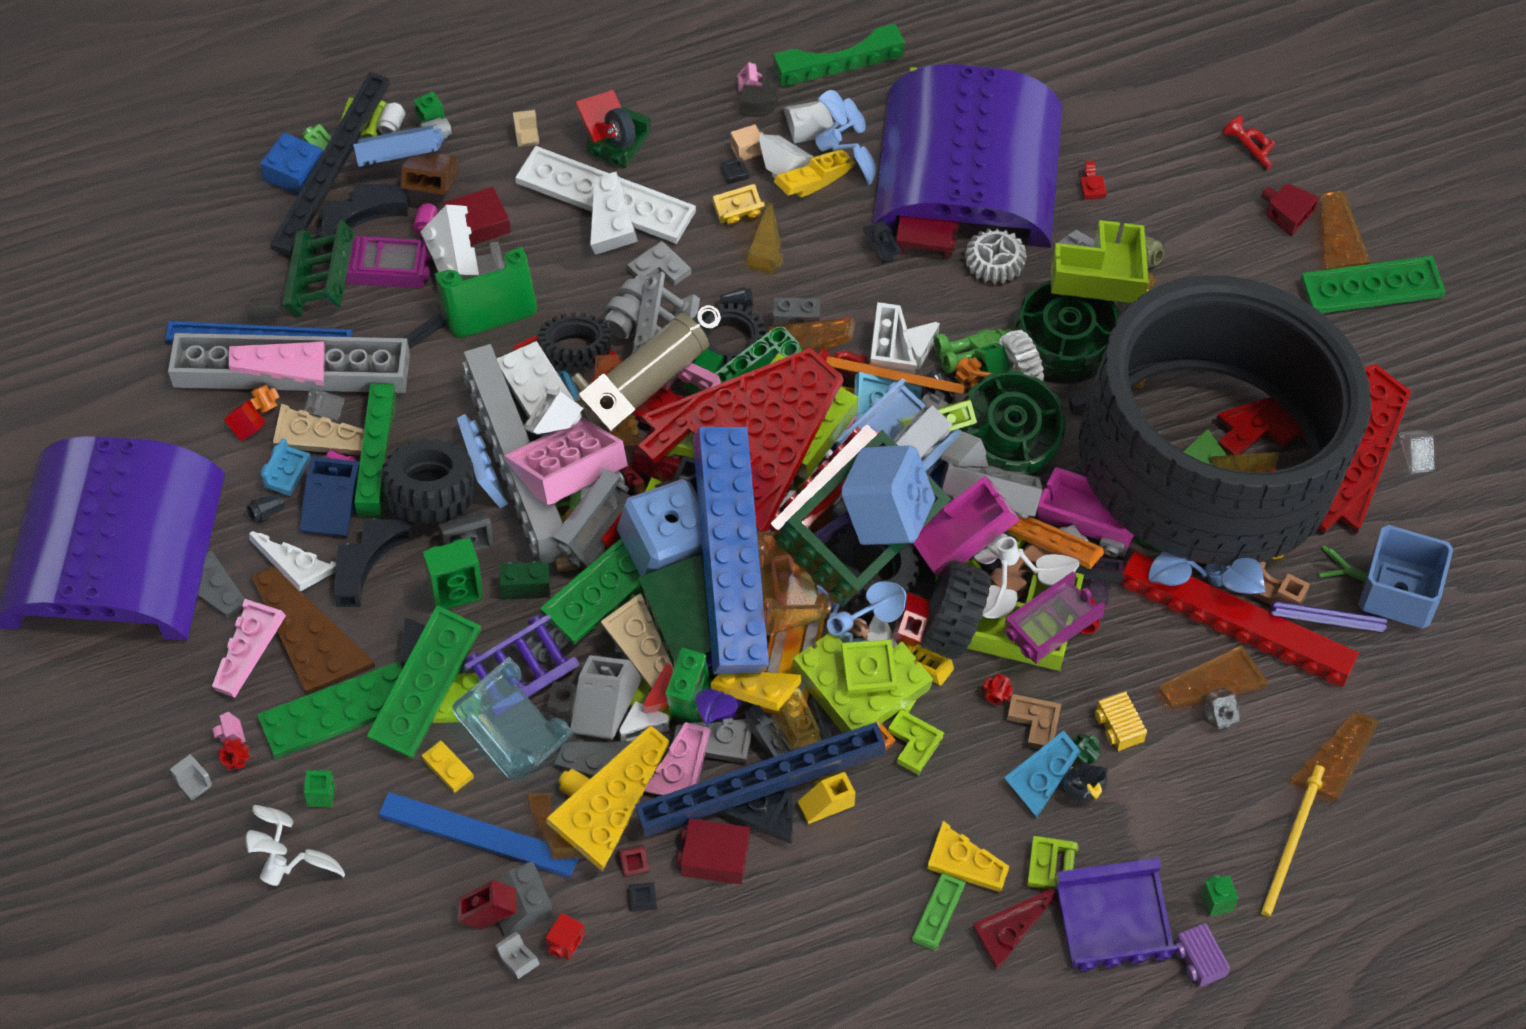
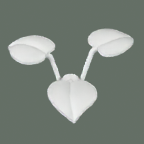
[973,533,1079,618]
[246,805,345,885]

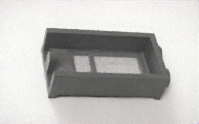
[552,468,632,568]

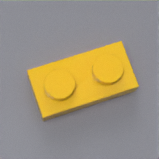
[421,741,474,793]

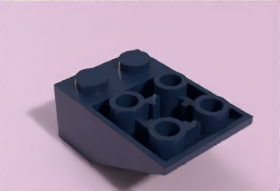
[300,456,359,537]

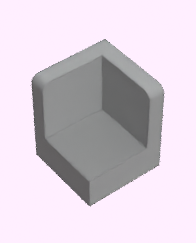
[170,754,212,800]

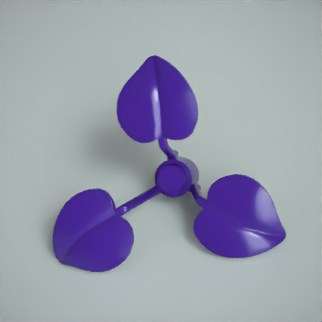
[696,654,773,724]

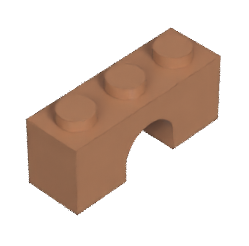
[990,543,1054,601]
[1249,561,1310,605]

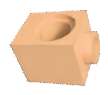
[731,124,764,161]

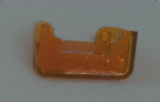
[757,531,831,636]

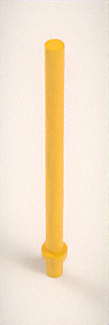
[1261,765,1325,917]

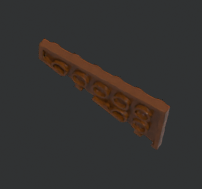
[251,566,375,695]

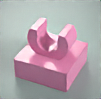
[737,62,763,94]
[213,712,246,743]

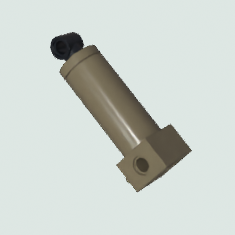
[572,305,720,434]

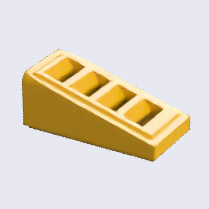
[907,644,954,686]

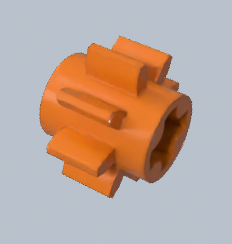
[954,357,982,386]
[249,384,279,413]

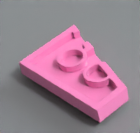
[644,722,711,796]

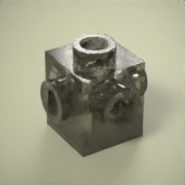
[1201,687,1241,729]

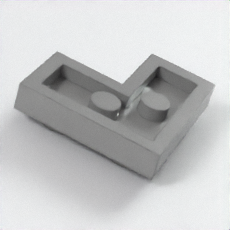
[627,241,691,285]

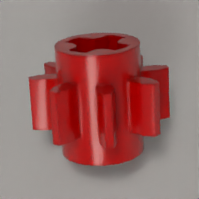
[982,674,1014,705]
[217,738,251,770]

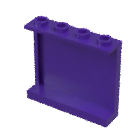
[1054,858,1178,971]

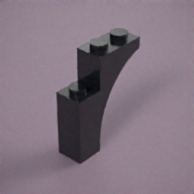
[317,184,410,251]
[334,518,414,607]

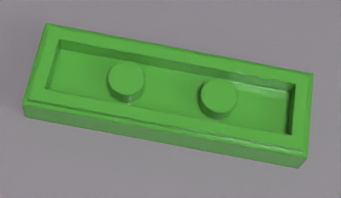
[912,873,966,951]

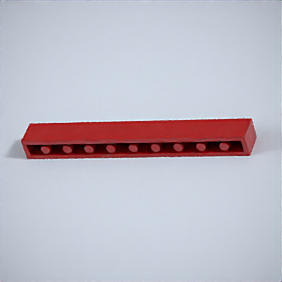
[1120,551,1359,687]

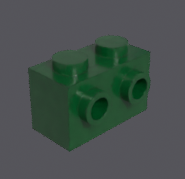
[500,561,550,600]

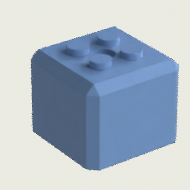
[842,445,935,545]
[617,479,703,576]
[1358,525,1453,628]

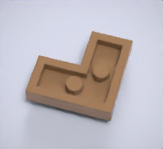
[1007,694,1061,749]

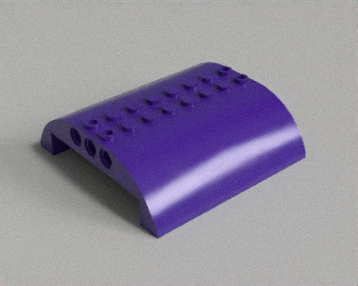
[873,64,1062,248]
[0,436,225,640]

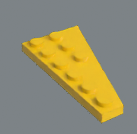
[546,725,669,872]

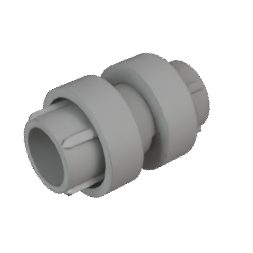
[603,275,648,339]

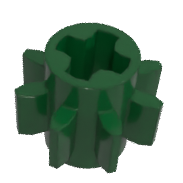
[1072,734,1101,764]

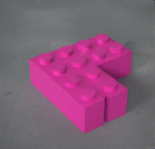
[1037,467,1134,549]
[914,473,1020,576]

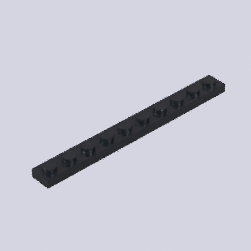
[270,72,390,256]

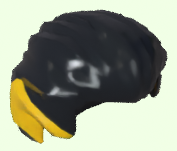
[1063,764,1108,802]

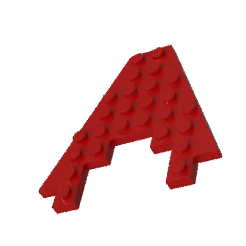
[638,348,844,535]
[1216,364,1412,534]

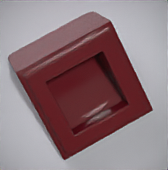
[618,845,649,876]

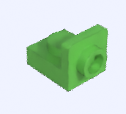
[301,124,331,151]

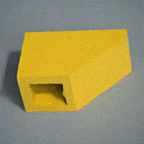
[798,772,855,824]

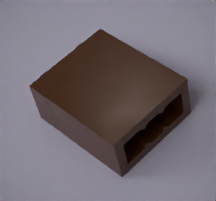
[401,152,459,195]

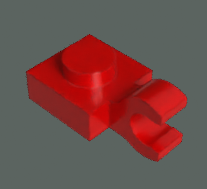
[1080,160,1107,200]

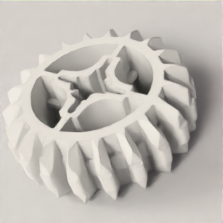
[965,228,1027,285]
[999,330,1044,381]

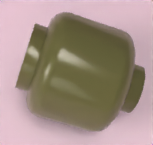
[1145,235,1164,268]

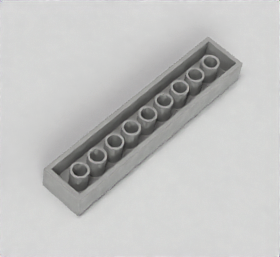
[168,333,410,393]
[462,344,567,563]

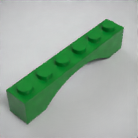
[773,24,905,87]
[355,383,397,519]

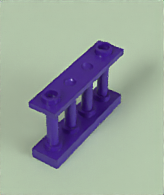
[461,614,580,719]

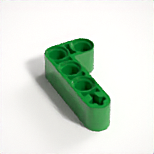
[714,327,803,383]

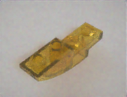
[780,687,838,787]

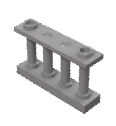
[633,272,700,379]

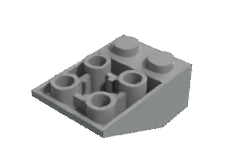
[570,655,642,739]

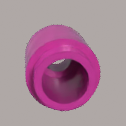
[413,203,438,237]

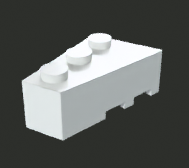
[591,172,638,255]
[421,205,479,281]
[869,303,917,374]

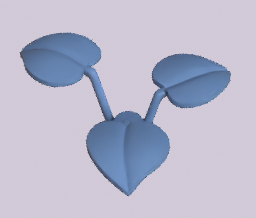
[1149,552,1265,594]

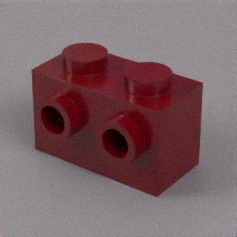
[458,880,517,930]

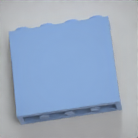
[836,378,962,475]

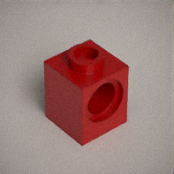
[546,913,585,960]

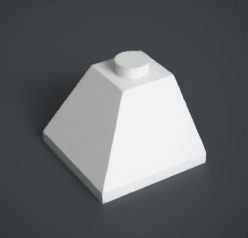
[784,101,834,143]
[759,135,814,178]
[524,389,583,434]

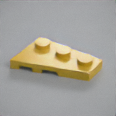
[711,672,801,711]
[927,821,1009,893]

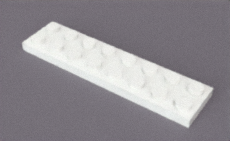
[516,146,696,244]
[497,341,625,501]

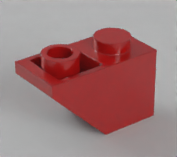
[891,592,930,647]

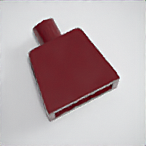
[1261,183,1319,237]

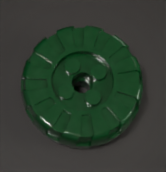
[1014,280,1118,381]
[959,371,1066,476]

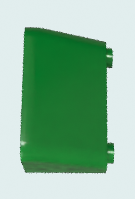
[435,247,537,338]

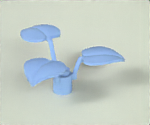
[815,90,876,186]
[801,573,907,643]

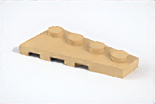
[273,404,364,456]
[601,593,674,689]

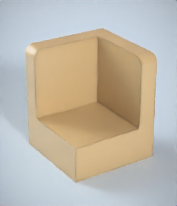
[513,110,539,147]

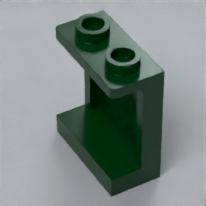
[587,106,651,169]

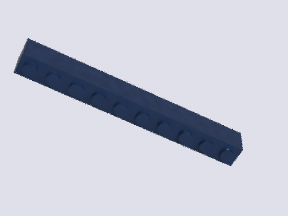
[635,722,886,837]

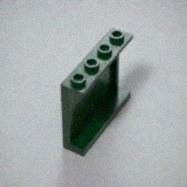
[637,554,711,668]

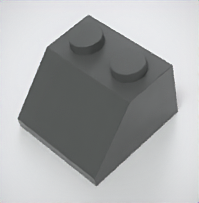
[438,511,494,552]
[497,861,553,936]

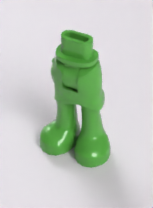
[933,329,1011,373]

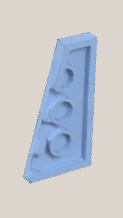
[457,414,508,508]

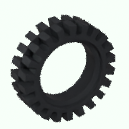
[702,303,766,367]
[538,312,611,372]

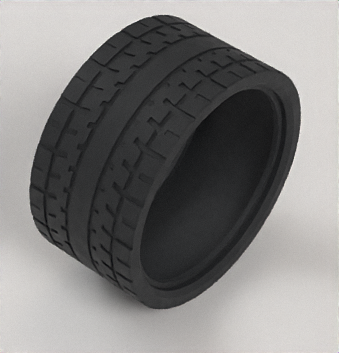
[1078,275,1371,565]

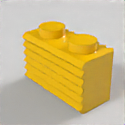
[1095,691,1147,751]

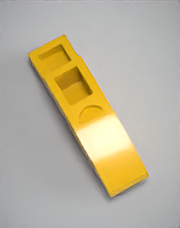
[774,149,856,197]

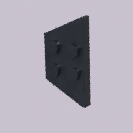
[716,788,793,844]

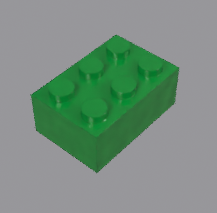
[423,538,483,610]

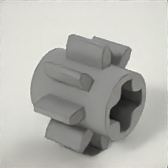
[921,390,949,408]

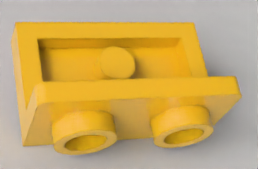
[711,184,765,225]

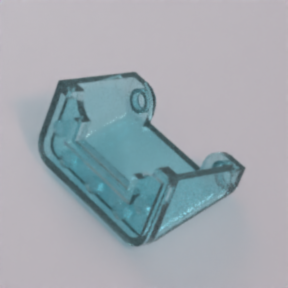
[453,657,574,781]

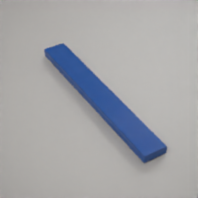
[165,321,353,345]
[379,792,579,878]

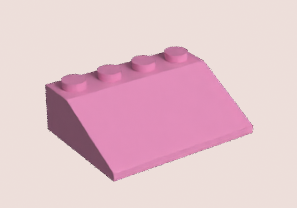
[504,417,628,505]

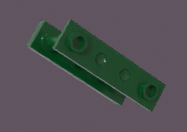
[282,220,354,317]

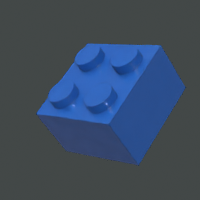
[260,133,323,195]

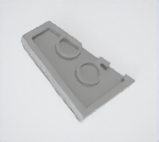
[673,716,752,764]

